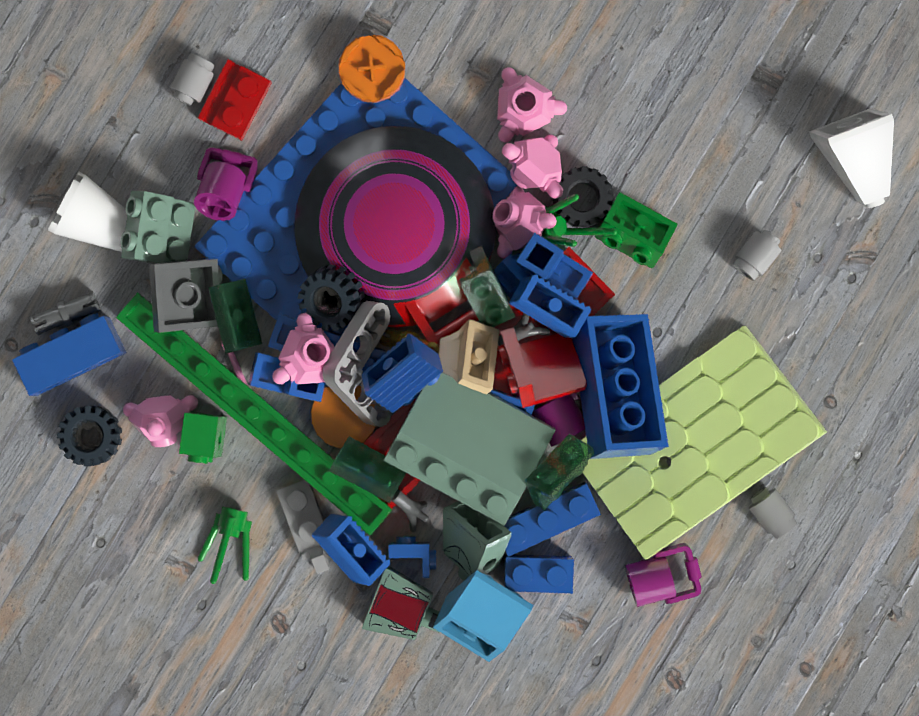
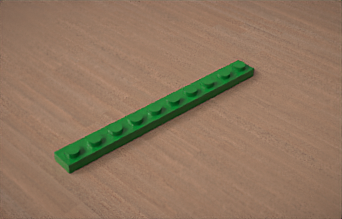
[116,292,393,535]

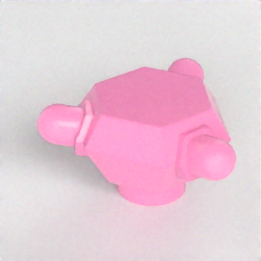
[497,67,567,143]
[502,135,563,199]
[493,186,557,259]
[272,313,335,384]
[123,395,198,447]

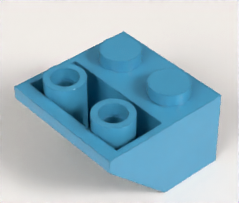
[433,570,534,662]

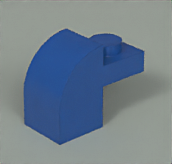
[516,233,593,300]
[248,352,325,402]

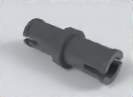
[30,291,101,336]

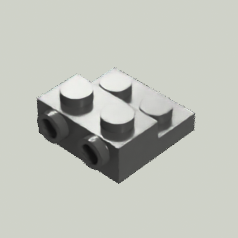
[149,258,224,333]

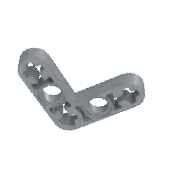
[323,301,392,427]

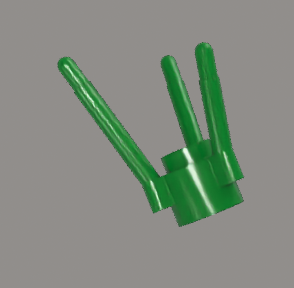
[541,194,618,247]
[197,506,252,584]

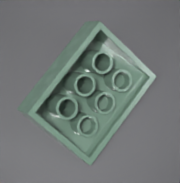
[384,373,556,525]

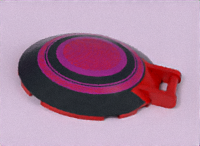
[294,126,496,352]

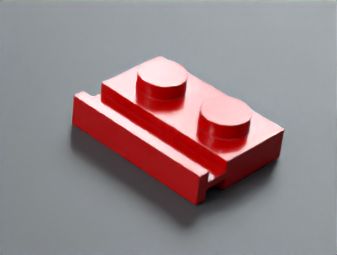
[198,59,272,141]

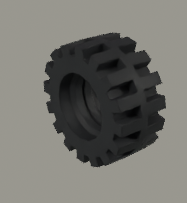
[552,166,613,228]

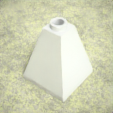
[809,108,894,208]

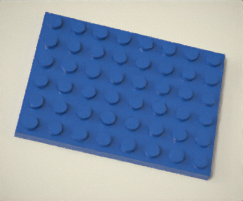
[194,78,518,341]

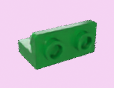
[595,192,678,268]

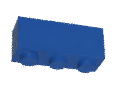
[12,313,127,396]
[503,482,601,557]

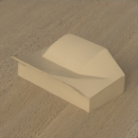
[438,319,499,394]

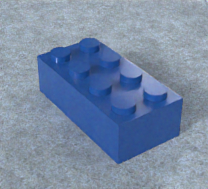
[572,314,669,459]

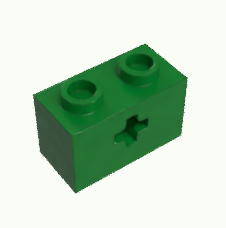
[179,412,227,464]

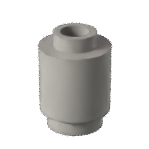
[170,53,215,106]
[733,230,782,281]
[749,487,797,539]

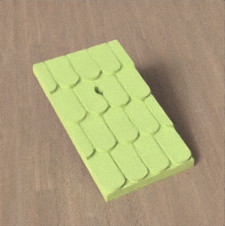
[567,326,827,560]

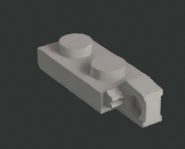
[276,480,331,574]

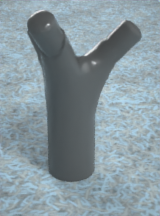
[498,313,550,346]
[390,489,429,532]

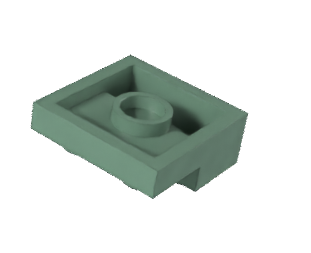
[120,191,195,264]

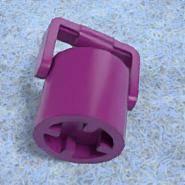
[194,147,258,221]
[516,392,585,447]
[625,543,702,607]

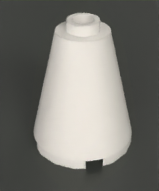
[48,172,127,252]

